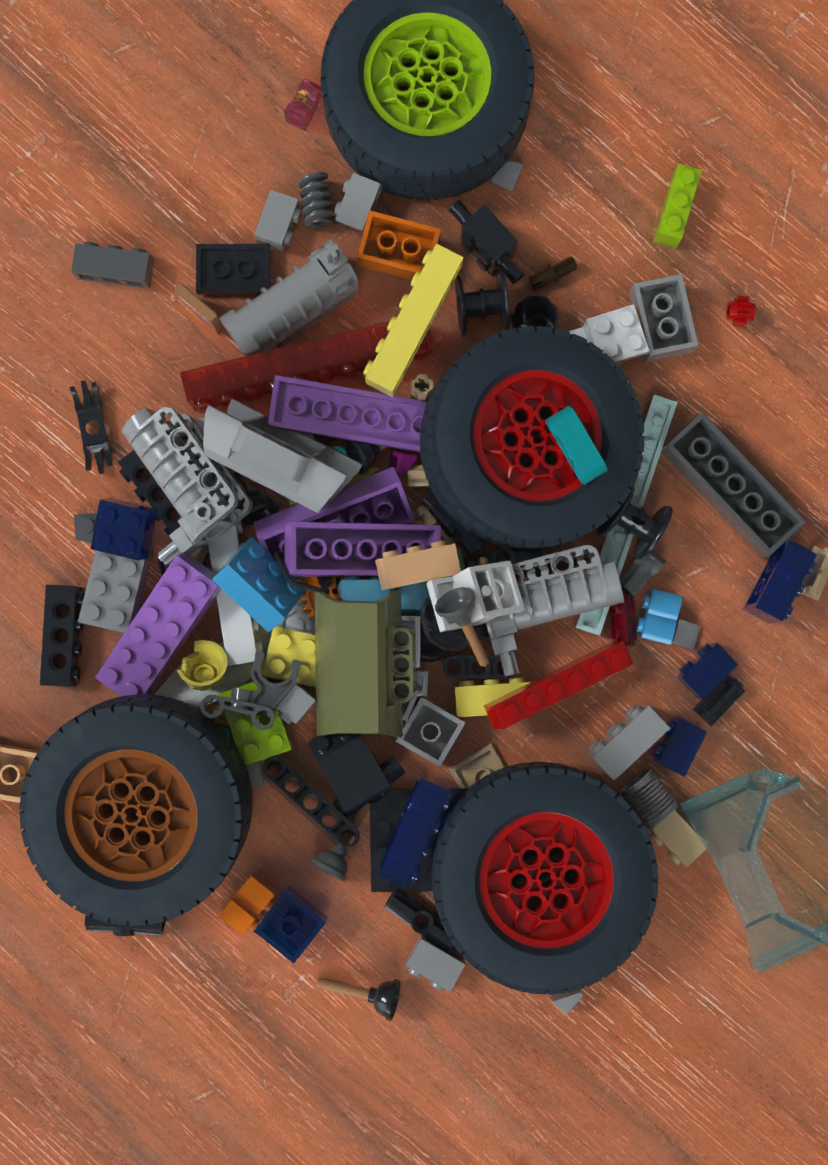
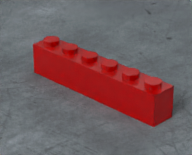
[483,641,633,729]

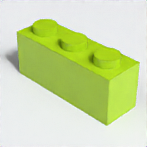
[653,163,702,249]

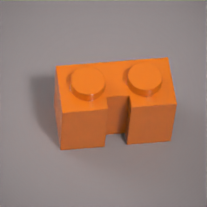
[219,872,277,935]

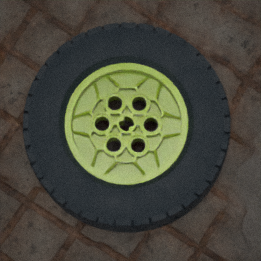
[320,0,534,200]

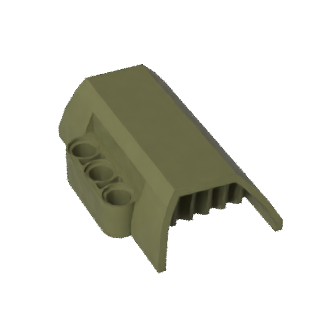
[315,588,416,737]

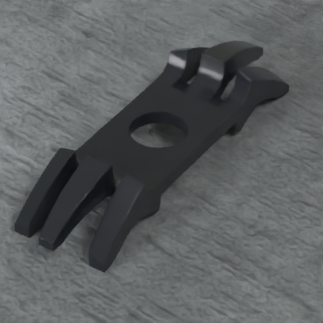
[70,380,113,474]

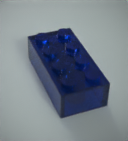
[379,774,452,888]

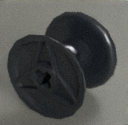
[455,270,510,337]
[597,486,673,559]
[402,596,477,663]

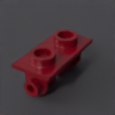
[609,595,637,646]

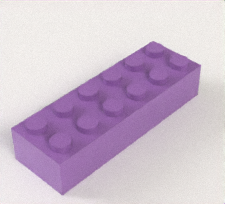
[253,467,415,565]
[285,522,441,577]
[95,554,221,696]

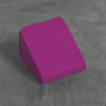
[388,450,417,479]

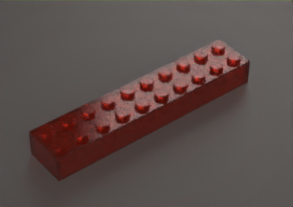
[180,321,433,413]

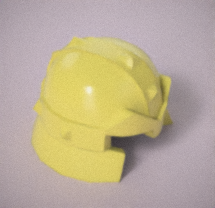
[177,640,228,691]

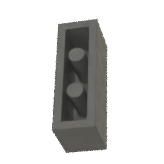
[71,242,154,289]

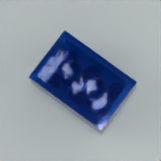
[743,540,817,624]

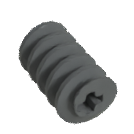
[298,172,335,229]

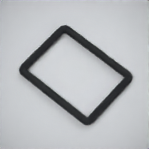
[274,552,330,595]

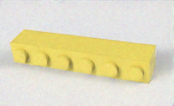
[363,243,464,397]

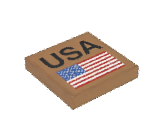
[174,283,224,335]

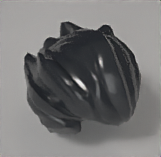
[511,294,559,330]

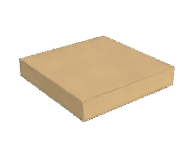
[448,743,505,788]

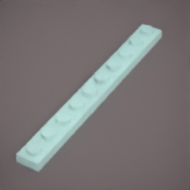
[575,395,677,636]

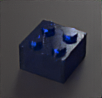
[90,498,158,561]
[254,885,328,963]

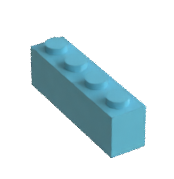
[337,576,430,615]

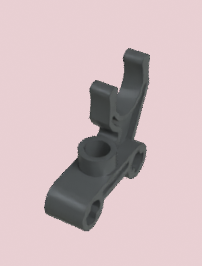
[200,651,301,730]

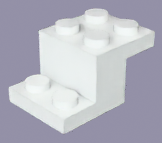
[568,304,649,368]
[426,561,525,632]

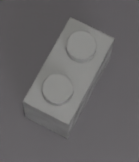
[334,173,382,233]
[254,190,302,252]
[276,683,316,724]
[406,934,466,992]

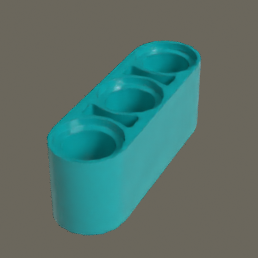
[546,406,607,485]

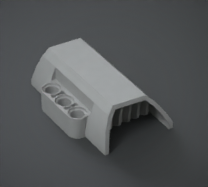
[203,399,363,513]

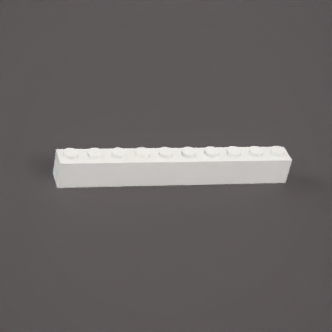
[193,418,264,667]

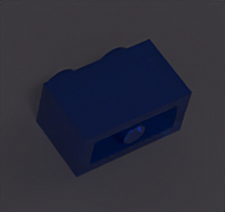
[676,643,738,699]
[653,717,707,777]

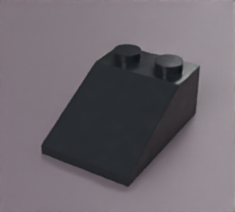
[307,734,391,814]

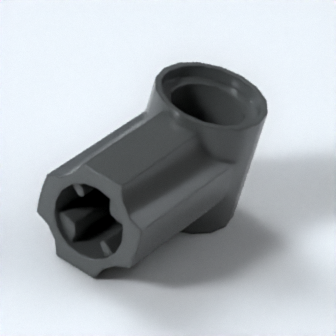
[620,550,666,597]

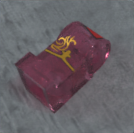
[284,78,322,131]

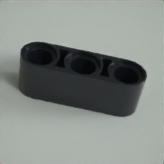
[442,655,513,679]

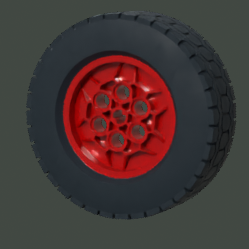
[420,326,645,550]
[430,762,658,995]

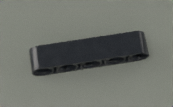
[262,756,360,852]

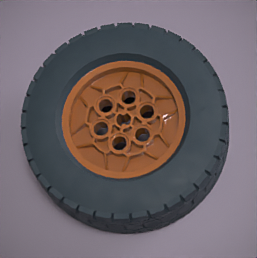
[19,694,253,926]

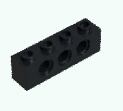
[118,450,181,540]
[40,585,85,687]

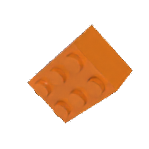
[357,210,441,280]

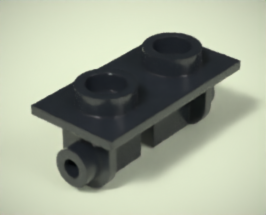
[693,674,745,727]

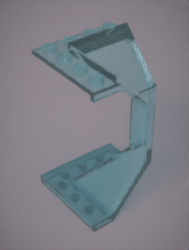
[679,767,828,973]

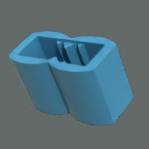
[636,589,682,645]

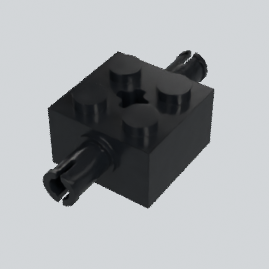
[449,200,525,284]

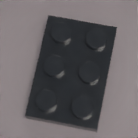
[196,244,271,295]

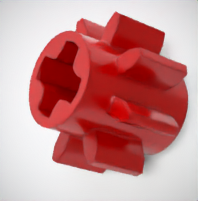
[726,296,756,327]

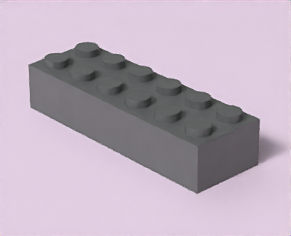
[661,412,806,558]

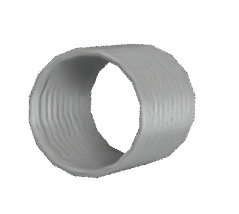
[620,769,678,828]

